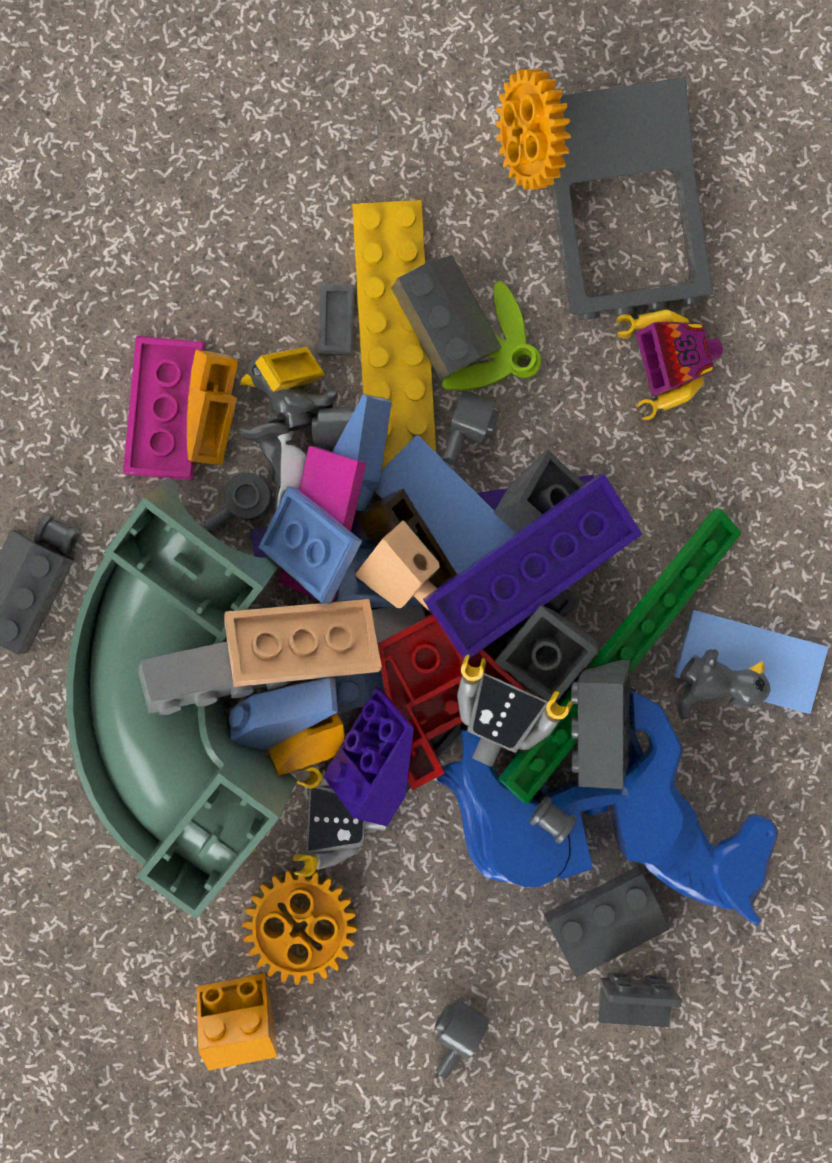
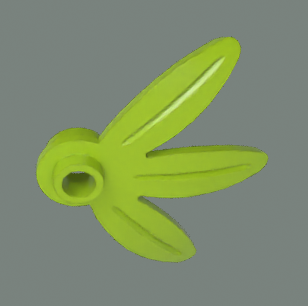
[442,281,542,391]

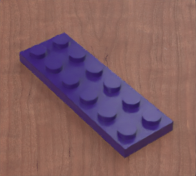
[423,474,643,659]

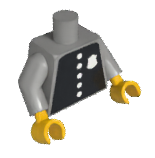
[457,655,573,767]
[293,766,386,877]

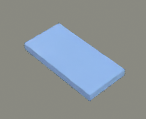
[674,610,829,714]

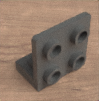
[598,973,682,1027]

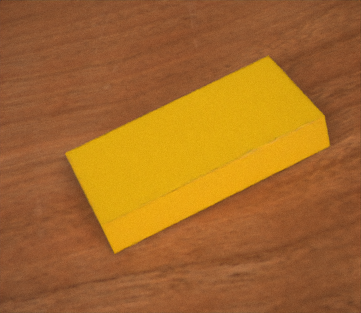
[255,346,325,392]

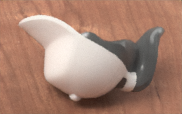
[238,423,306,510]

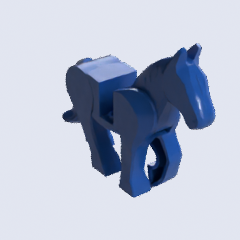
[437,688,778,926]

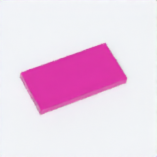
[123,336,206,481]
[278,446,367,602]

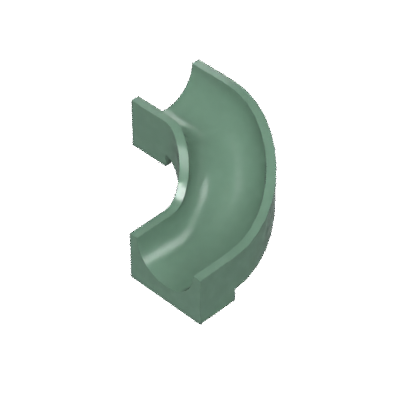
[66,477,297,919]

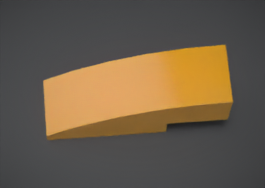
[187,349,238,465]

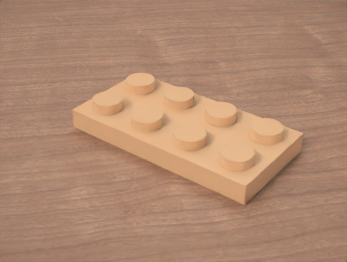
[224,599,382,687]

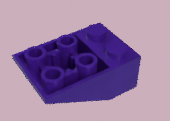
[323,687,414,826]

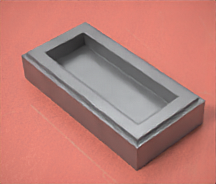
[318,284,355,356]

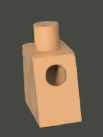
[355,521,440,611]

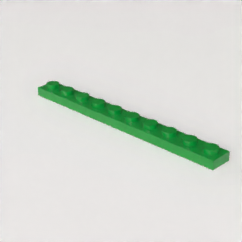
[498,509,741,804]

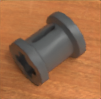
[34,513,81,556]
[528,796,577,844]

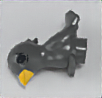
[240,353,338,432]
[675,649,771,719]

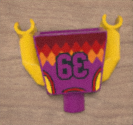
[616,310,723,420]

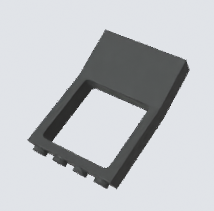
[550,77,713,320]

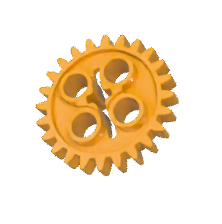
[495,68,571,190]
[242,867,357,985]

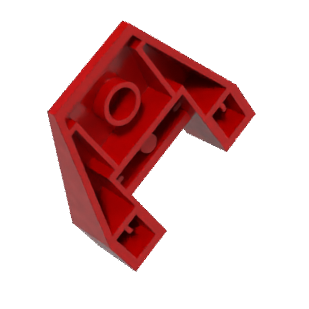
[377,614,526,790]

